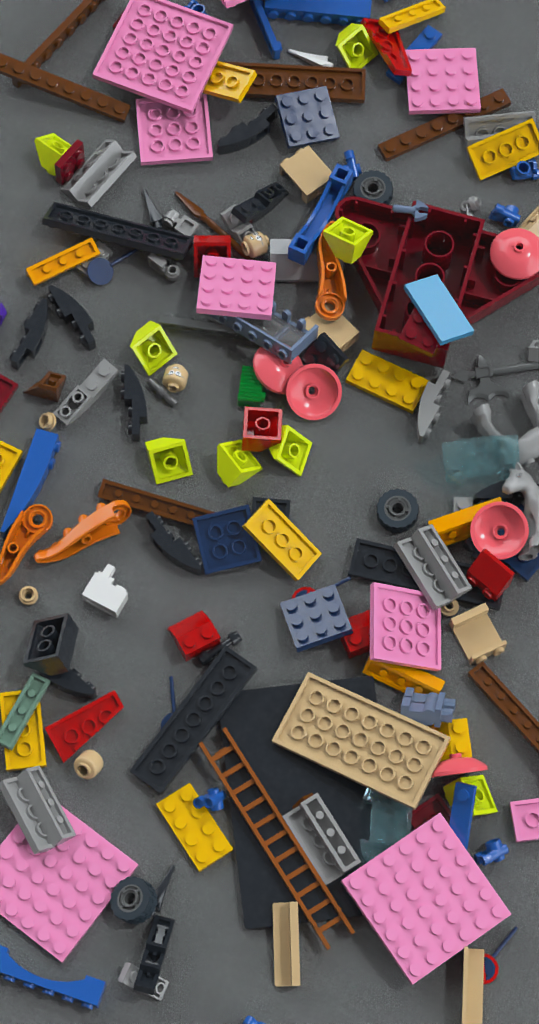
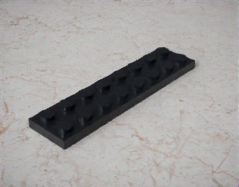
[42,202,194,260]
[348,538,504,611]
[129,645,258,795]

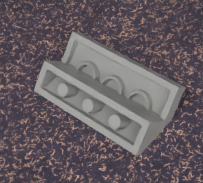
[463,111,536,158]
[60,139,137,207]
[270,239,344,283]
[394,524,472,610]
[0,765,76,855]
[282,792,361,886]

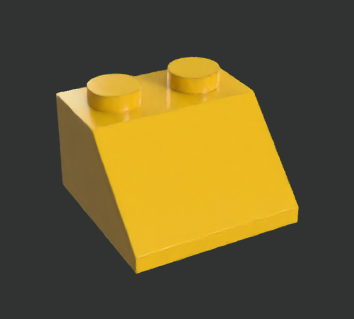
[427,718,472,762]

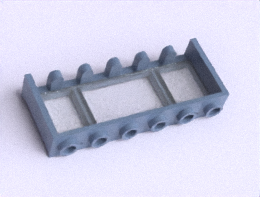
[207,301,319,364]

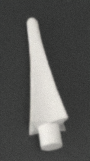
[288,49,334,67]

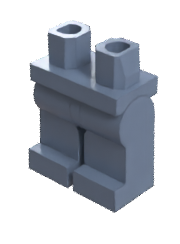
[401,687,456,727]

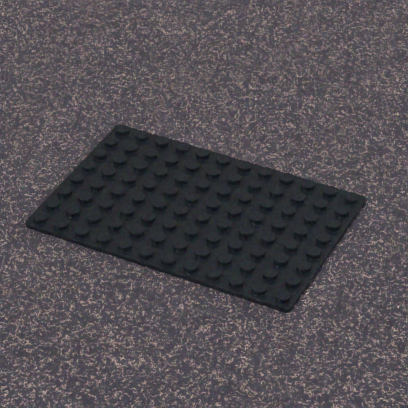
[220,676,397,930]

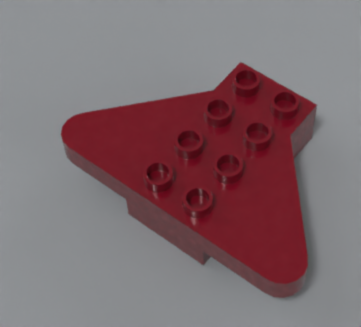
[334,196,539,369]

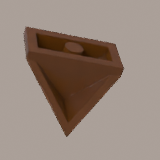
[23,371,67,402]

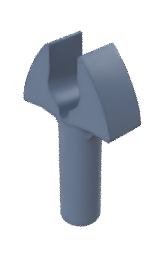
[392,200,428,222]

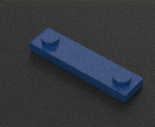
[249,0,282,60]
[386,25,442,85]
[449,782,477,850]

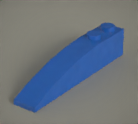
[0,428,61,539]

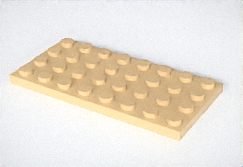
[272,672,451,810]

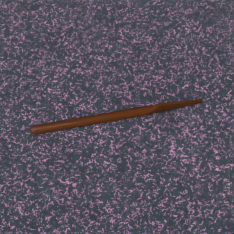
[175,191,258,261]

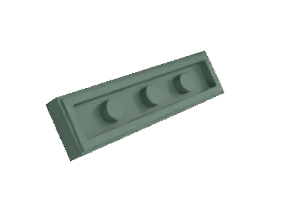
[0,672,51,751]

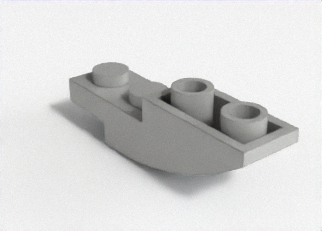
[53,358,119,426]
[416,369,451,444]

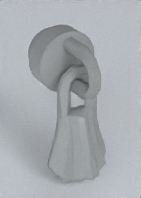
[461,196,481,216]

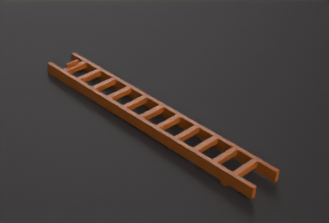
[198,727,355,951]

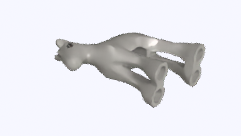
[470,380,539,468]
[502,462,539,561]

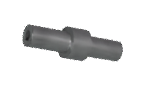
[147,378,179,408]

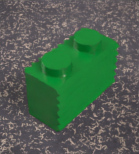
[237,366,266,407]

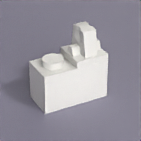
[82,564,128,618]

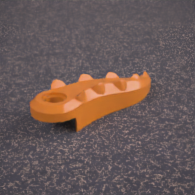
[315,221,347,321]
[34,500,132,563]
[0,504,53,586]

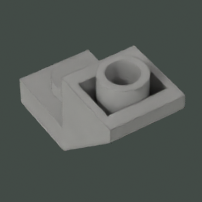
[220,204,255,245]
[118,962,169,1001]

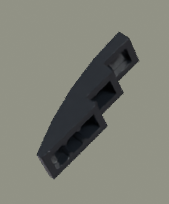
[133,915,175,995]

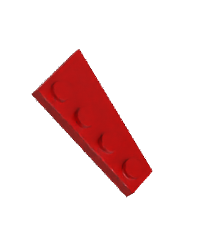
[361,18,412,76]
[45,690,124,764]

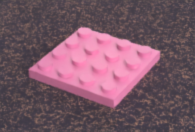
[405,48,481,115]
[135,94,213,166]
[196,255,276,320]
[370,582,441,671]

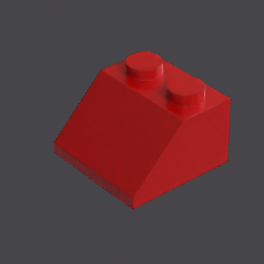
[194,235,231,278]
[241,406,282,452]
[465,548,515,601]
[168,610,221,662]
[340,610,370,659]

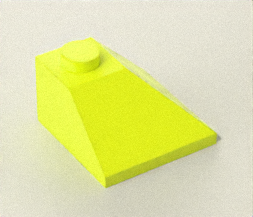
[336,23,379,69]
[34,133,71,176]
[323,217,373,264]
[130,321,178,376]
[269,425,312,476]
[145,437,193,485]
[217,439,263,487]
[443,775,498,816]

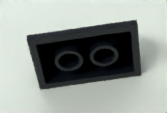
[23,613,79,676]

